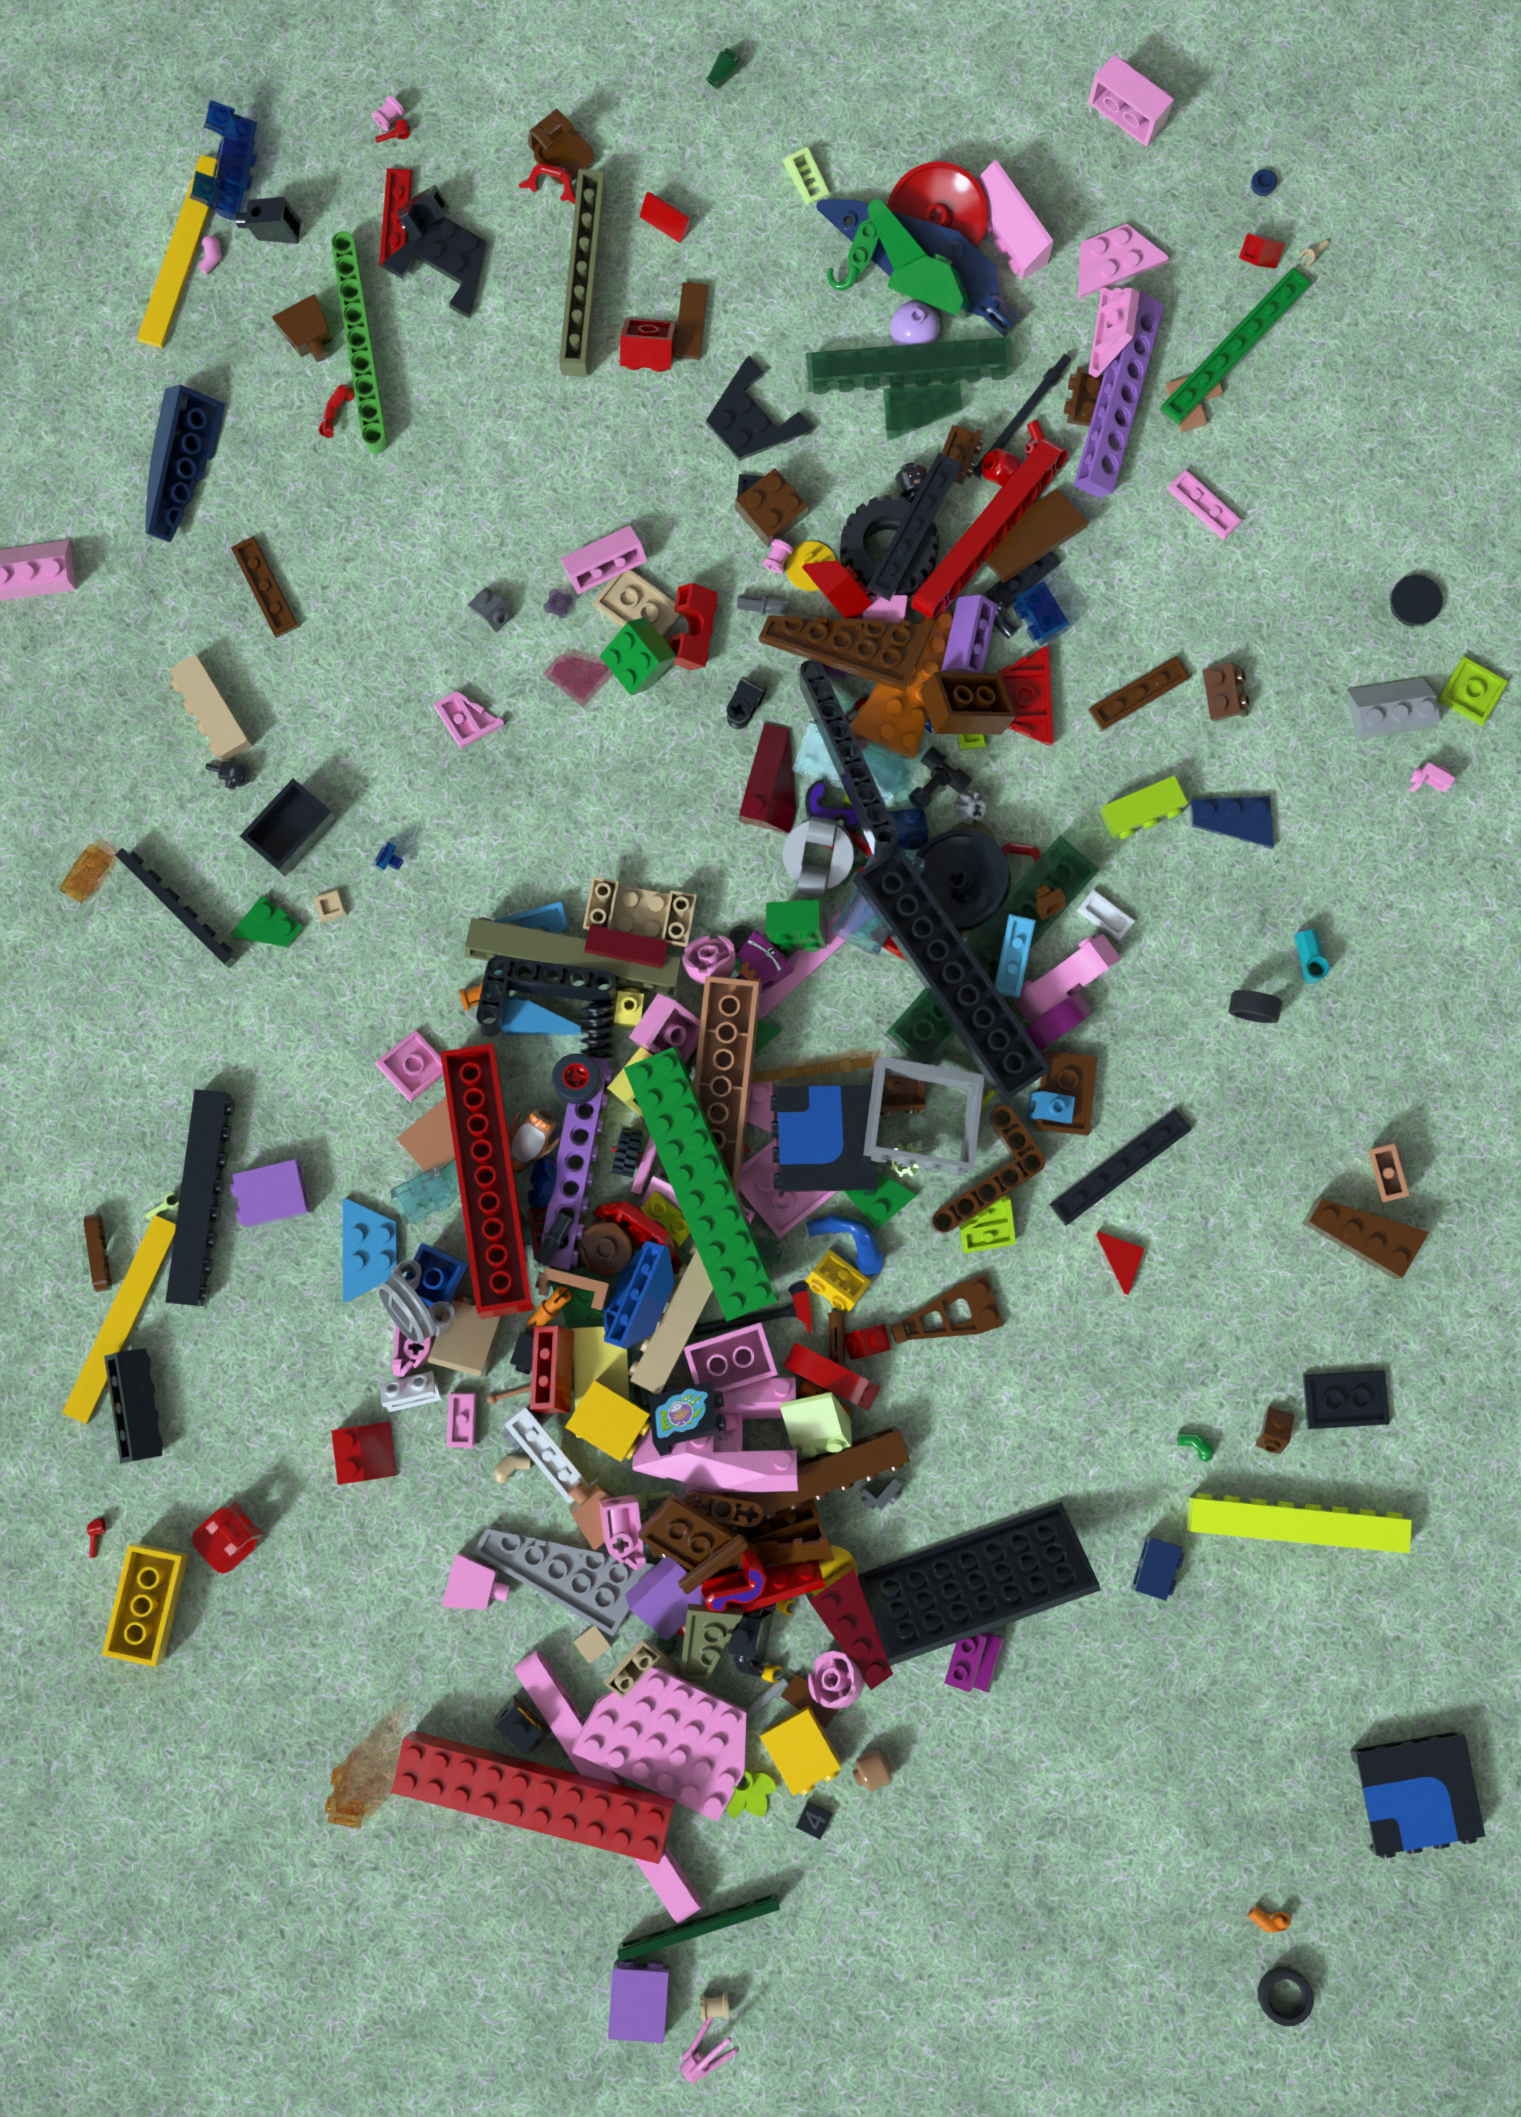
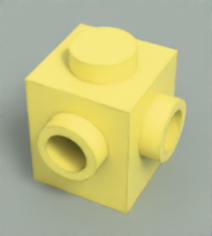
[611,988,645,1028]

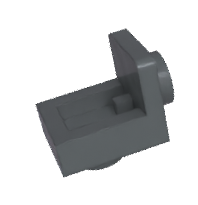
[467,587,514,632]
[860,1477,903,1510]

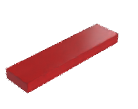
[379,168,413,267]

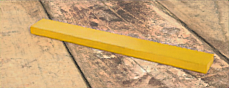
[137,155,226,348]
[62,1215,176,1424]

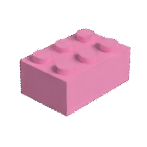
[1088,54,1174,147]
[683,1323,778,1393]

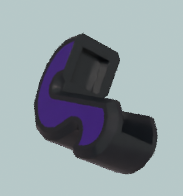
[805,779,861,833]

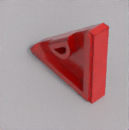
[1095,1231,1145,1295]

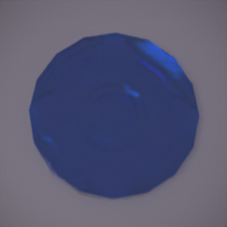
[528,1156,557,1210]

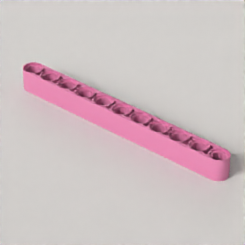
[514,1650,703,1923]

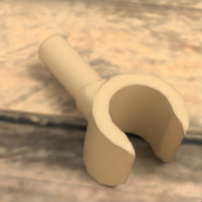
[1299,240,1329,268]

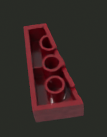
[805,1561,893,1690]

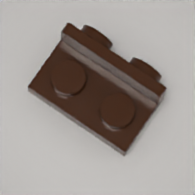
[1063,366,1103,427]

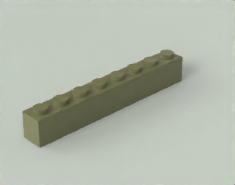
[559,169,606,377]
[465,917,681,996]

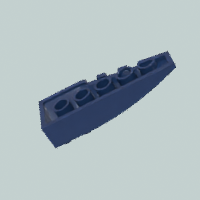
[145,384,225,543]

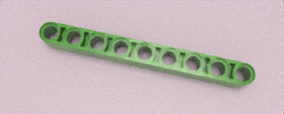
[331,231,388,454]

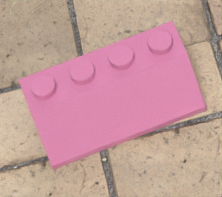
[977,160,1054,280]
[0,540,76,601]

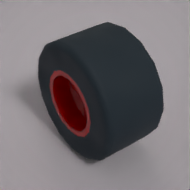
[552,1053,601,1104]

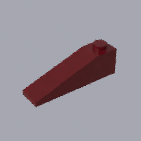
[739,723,796,834]

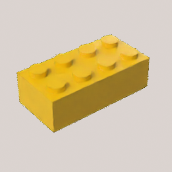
[102,1542,189,1667]

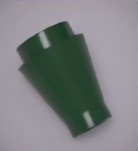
[706,48,741,89]

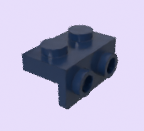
[873,808,928,851]

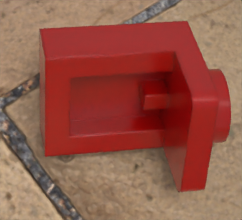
[845,1324,891,1360]

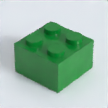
[600,616,677,696]
[766,900,827,954]

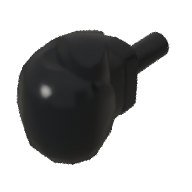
[205,761,249,790]

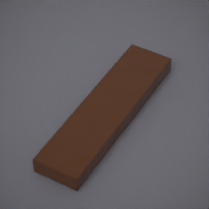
[231,536,299,638]
[1088,656,1191,732]

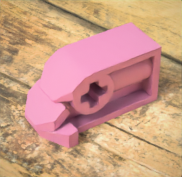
[392,1307,435,1378]
[599,1494,646,1570]

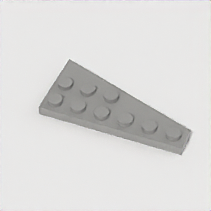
[472,1528,655,1636]

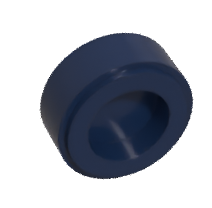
[1251,169,1277,196]

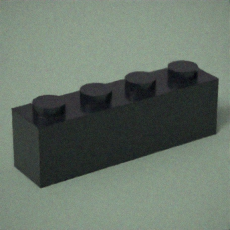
[104,1348,163,1464]

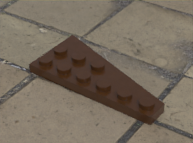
[759,615,934,692]

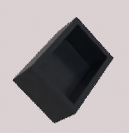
[240,778,337,877]

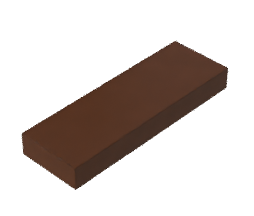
[674,282,708,360]

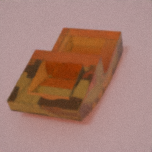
[59,844,112,904]

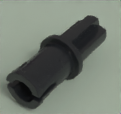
[534,1213,574,1266]

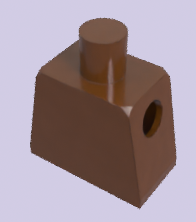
[272,294,332,362]

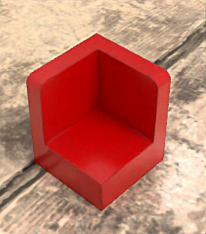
[1239,233,1285,269]

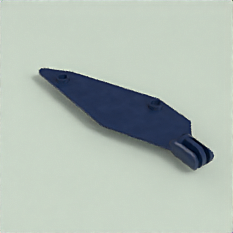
[816,199,1022,337]

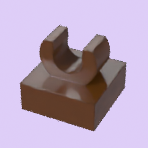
[1036,884,1065,920]

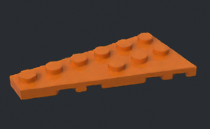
[849,609,954,760]

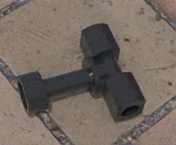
[908,746,972,810]

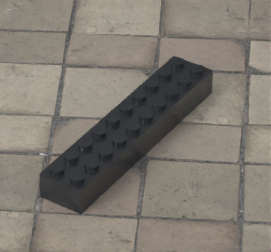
[852,846,1052,1102]

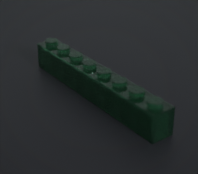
[805,337,1013,394]

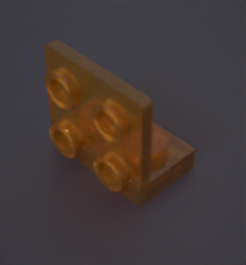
[325,1757,371,1829]

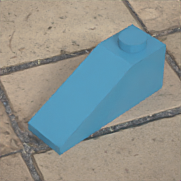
[501,996,582,1035]

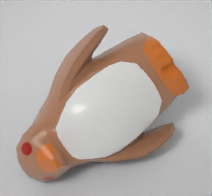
[509,1108,561,1173]

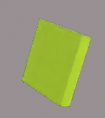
[1437,656,1509,726]

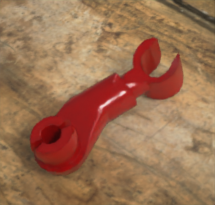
[318,384,355,439]

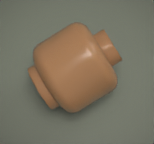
[852,1749,895,1792]

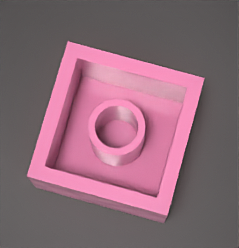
[629,993,701,1064]

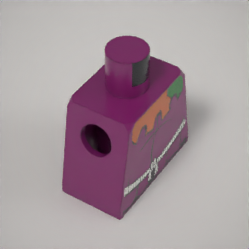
[734,930,794,994]

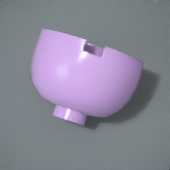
[890,301,940,354]

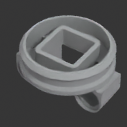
[783,816,855,898]
[378,1260,455,1344]

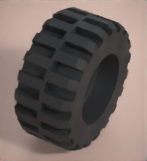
[840,495,940,597]

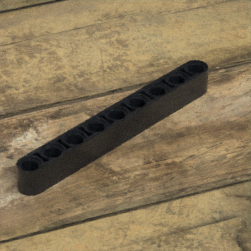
[799,660,898,861]

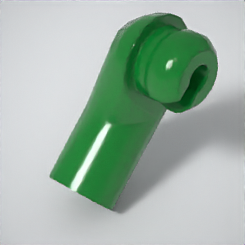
[1177,1432,1215,1462]

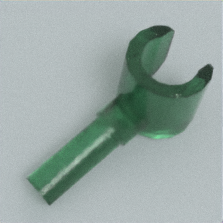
[840,851,867,887]

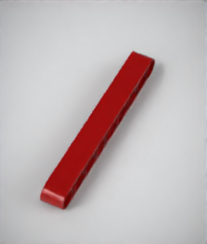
[911,439,1068,620]

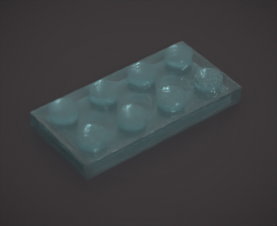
[792,720,908,807]

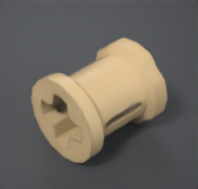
[700,1992,730,2021]

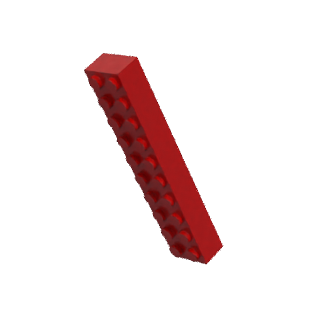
[440,1043,535,1319]
[391,1730,676,1864]

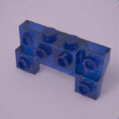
[189,100,257,221]

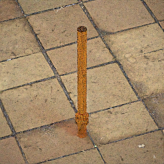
[751,1056,873,1083]

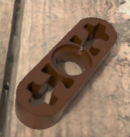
[84,1213,112,1292]
[683,1490,763,1527]

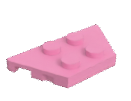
[1078,224,1169,299]
[1088,287,1140,378]

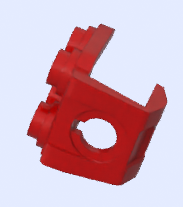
[192,1501,264,1574]

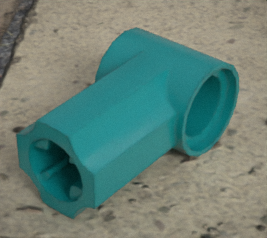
[1293,929,1330,984]

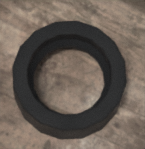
[1228,990,1282,1023]
[1257,1967,1314,2026]

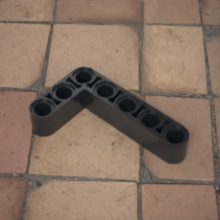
[476,956,617,1037]

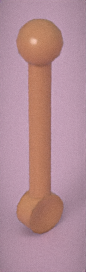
[487,1385,531,1404]

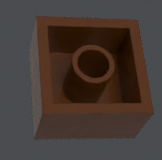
[735,468,808,547]

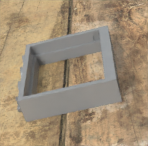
[863,1056,985,1176]

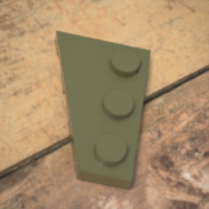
[680,1603,743,1681]

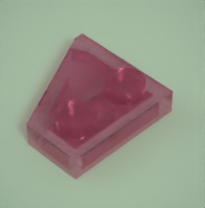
[543,654,613,708]

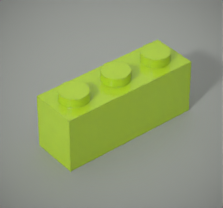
[1100,775,1188,840]

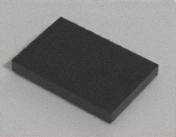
[1302,1370,1390,1429]

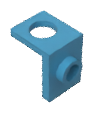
[1026,1091,1075,1124]

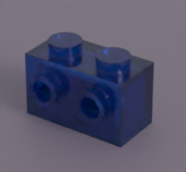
[1013,581,1070,646]

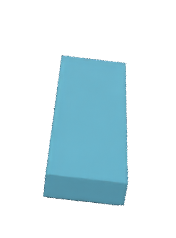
[994,914,1036,999]

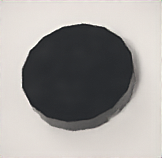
[1389,575,1443,627]

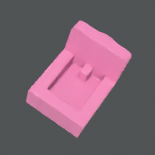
[1409,762,1456,792]

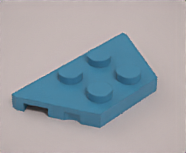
[343,1199,398,1302]

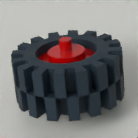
[611,1126,644,1178]

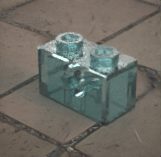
[390,1166,455,1225]

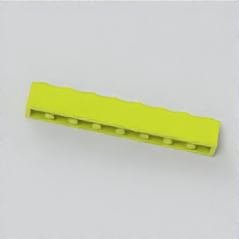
[1186,1493,1412,1553]

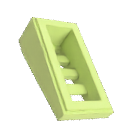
[783,147,830,205]

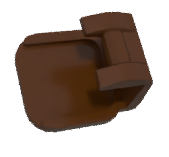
[528,108,594,185]

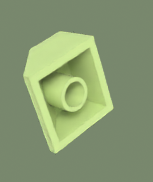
[780,1392,852,1458]

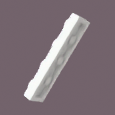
[502,1405,590,1504]

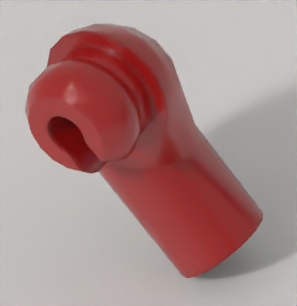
[1023,420,1046,456]

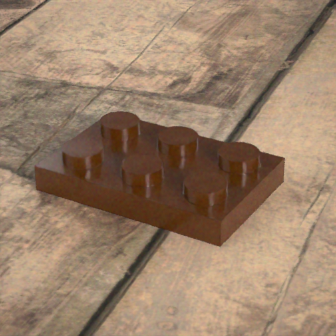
[1035,1050,1097,1137]

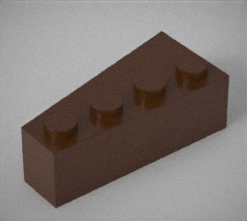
[1302,1199,1429,1279]

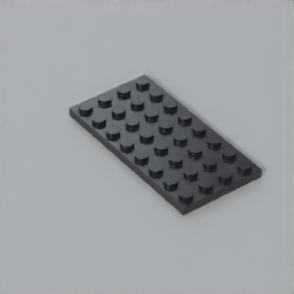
[858,1502,1101,1666]

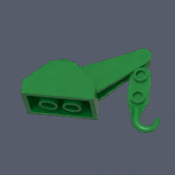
[827,199,971,319]

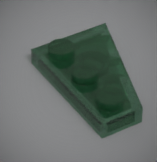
[883,383,962,442]

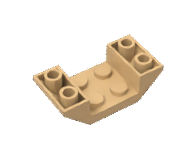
[583,877,697,947]
[603,1639,706,1698]

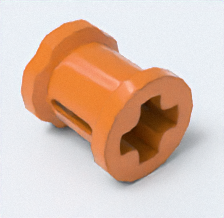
[459,982,491,1011]

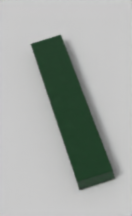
[617,1893,780,1962]

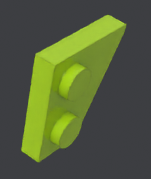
[959,1195,1016,1254]

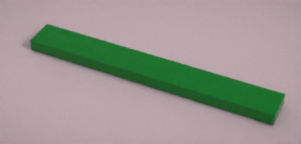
[1160,267,1312,426]

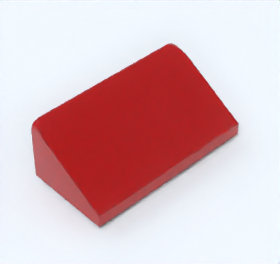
[640,192,690,243]

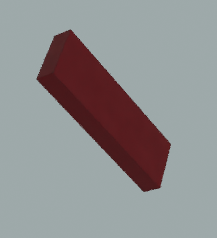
[584,925,668,969]

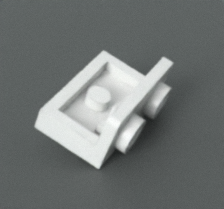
[380,1371,441,1412]

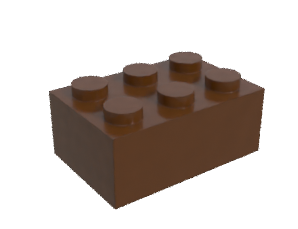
[920,672,1016,735]

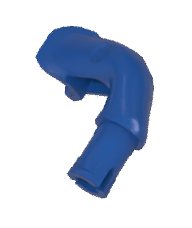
[806,1213,883,1277]

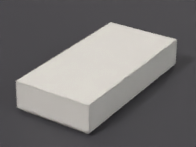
[1077,889,1135,943]

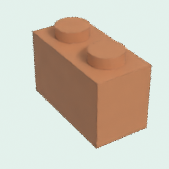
[1368,1141,1411,1202]

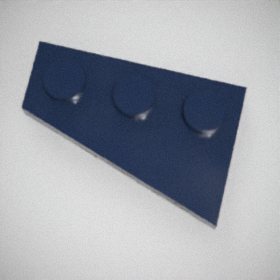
[1190,796,1274,849]

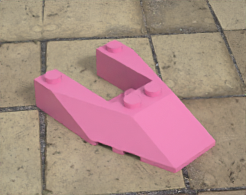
[633,1378,798,1493]

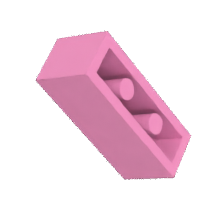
[560,525,647,594]

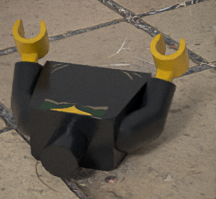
[728,1599,795,1683]

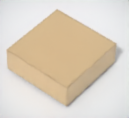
[313,889,347,923]
[573,1625,612,1664]

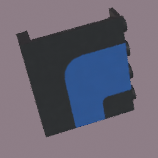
[770,1085,878,1197]
[1350,1731,1486,1859]

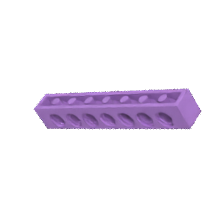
[1074,291,1164,498]
[537,1057,614,1273]

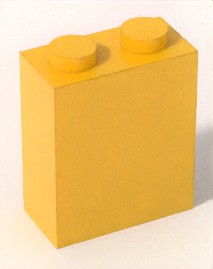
[565,1380,651,1462]
[760,1705,842,1796]

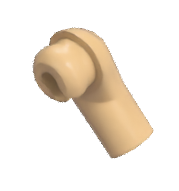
[494,1455,531,1483]

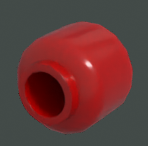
[981,448,1020,487]

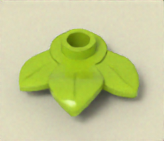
[726,1766,777,1819]

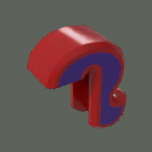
[700,1550,767,1612]

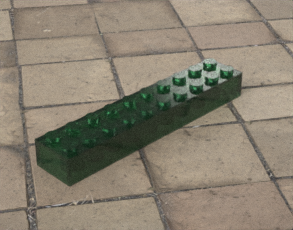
[884,835,1100,1065]

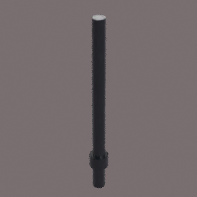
[972,354,1071,478]

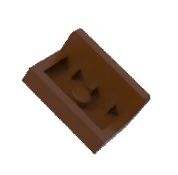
[942,425,984,485]
[1203,662,1250,721]
[870,1074,926,1115]

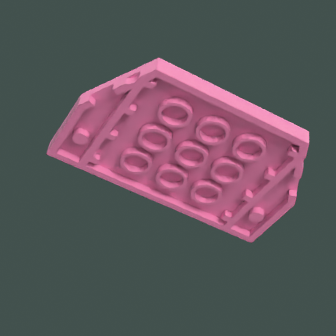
[571,1665,747,1821]

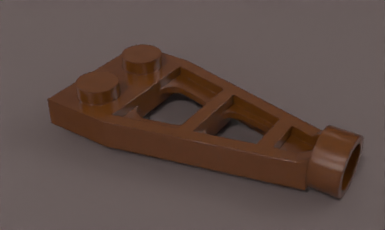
[890,1275,1004,1345]

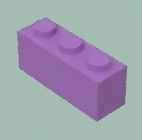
[941,595,997,673]

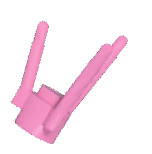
[680,2017,738,2084]

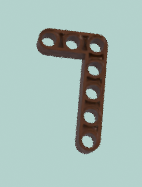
[931,1105,1045,1234]

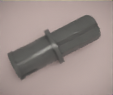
[737,594,789,616]

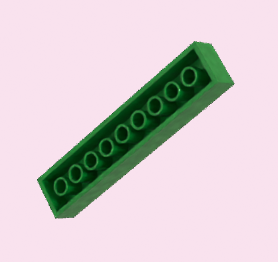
[624,1047,780,1321]

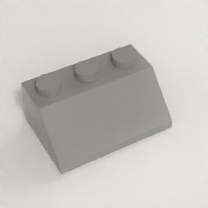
[1346,678,1441,740]

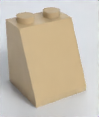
[428,1296,504,1377]

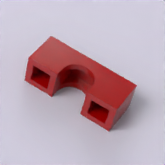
[668,583,718,670]

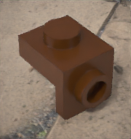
[1255,1406,1294,1454]

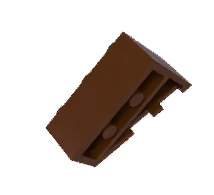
[737,1499,834,1565]

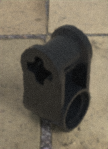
[726,676,767,730]

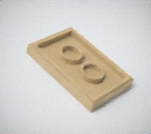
[592,569,681,638]

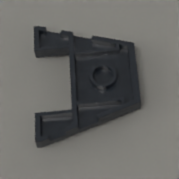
[383,216,486,318]
[706,356,813,461]

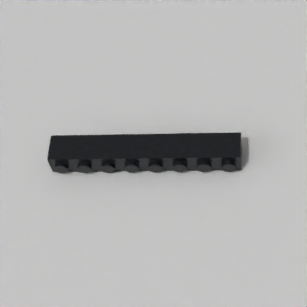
[165,1089,235,1307]

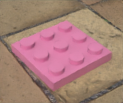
[740,1139,838,1239]

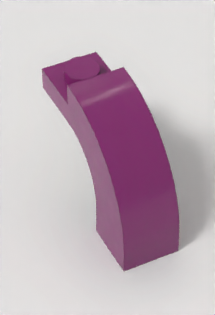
[1025,991,1094,1052]

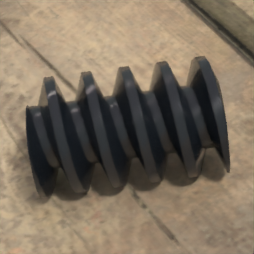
[580,1002,615,1058]

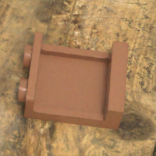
[535,1267,612,1311]

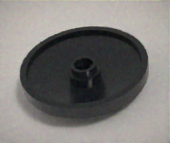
[911,829,1011,932]

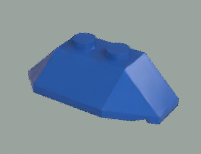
[604,1241,675,1349]

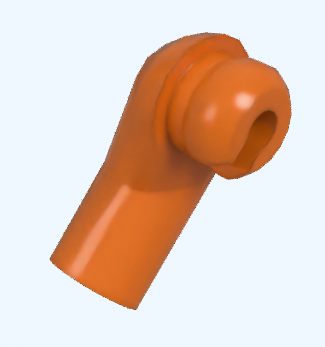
[1247,1905,1291,1933]

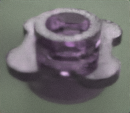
[543,589,573,618]

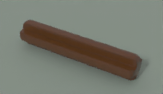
[678,1534,749,1594]

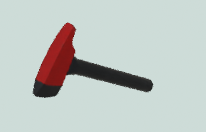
[695,1282,812,1335]

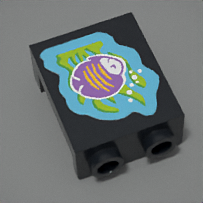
[649,1381,727,1456]

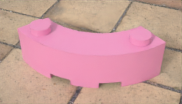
[1012,934,1121,1025]

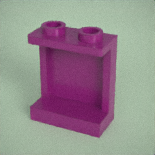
[944,1632,1005,1692]

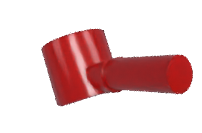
[375,120,410,143]
[87,1518,106,1558]

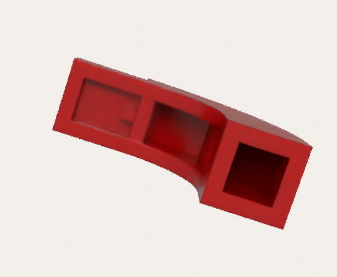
[783,1342,881,1411]

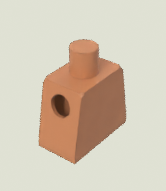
[567,1481,616,1550]

